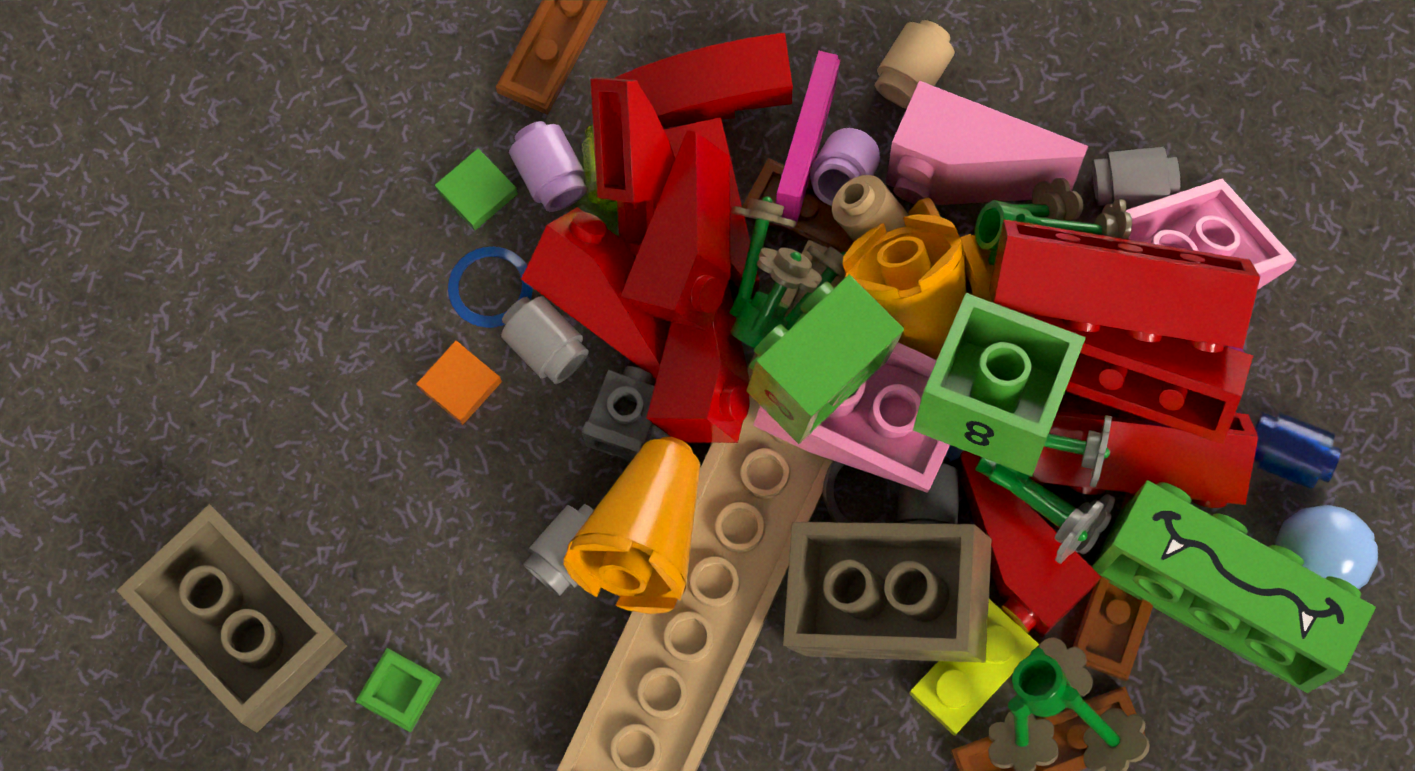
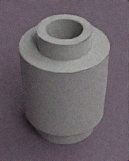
[1092,147,1180,209]
[501,296,589,384]
[523,504,594,596]

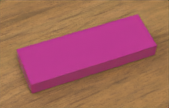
[773,51,840,229]

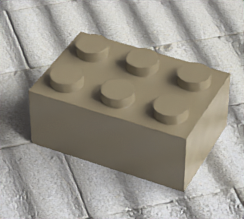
[116,504,347,733]
[783,522,992,663]

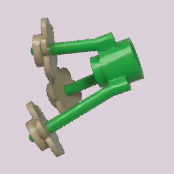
[729,196,846,348]
[988,638,1150,771]

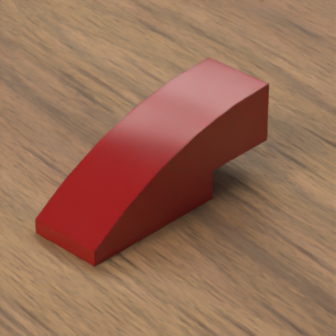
[615,32,793,127]
[590,77,675,256]

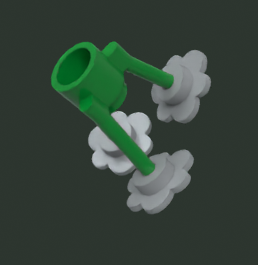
[975,415,1115,564]

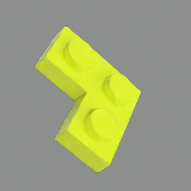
[909,599,1039,736]

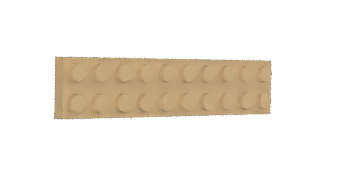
[557,240,842,771]

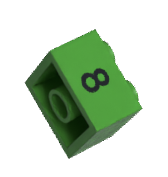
[747,274,904,444]
[913,293,1086,476]

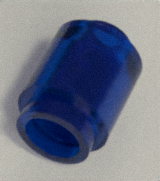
[1254,412,1342,489]

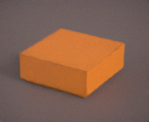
[416,341,502,425]

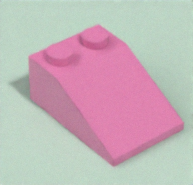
[886,81,1088,205]
[1126,178,1296,289]
[753,342,950,493]

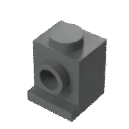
[581,366,656,462]

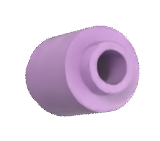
[509,121,587,212]
[810,128,880,206]

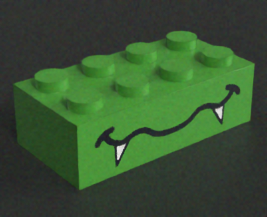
[1091,480,1376,693]

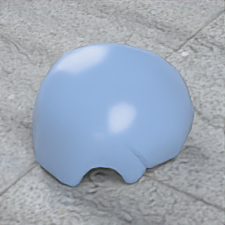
[1275,505,1378,589]

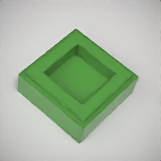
[435,148,518,231]
[355,648,442,733]

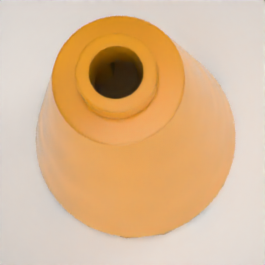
[842,214,966,360]
[563,437,700,614]

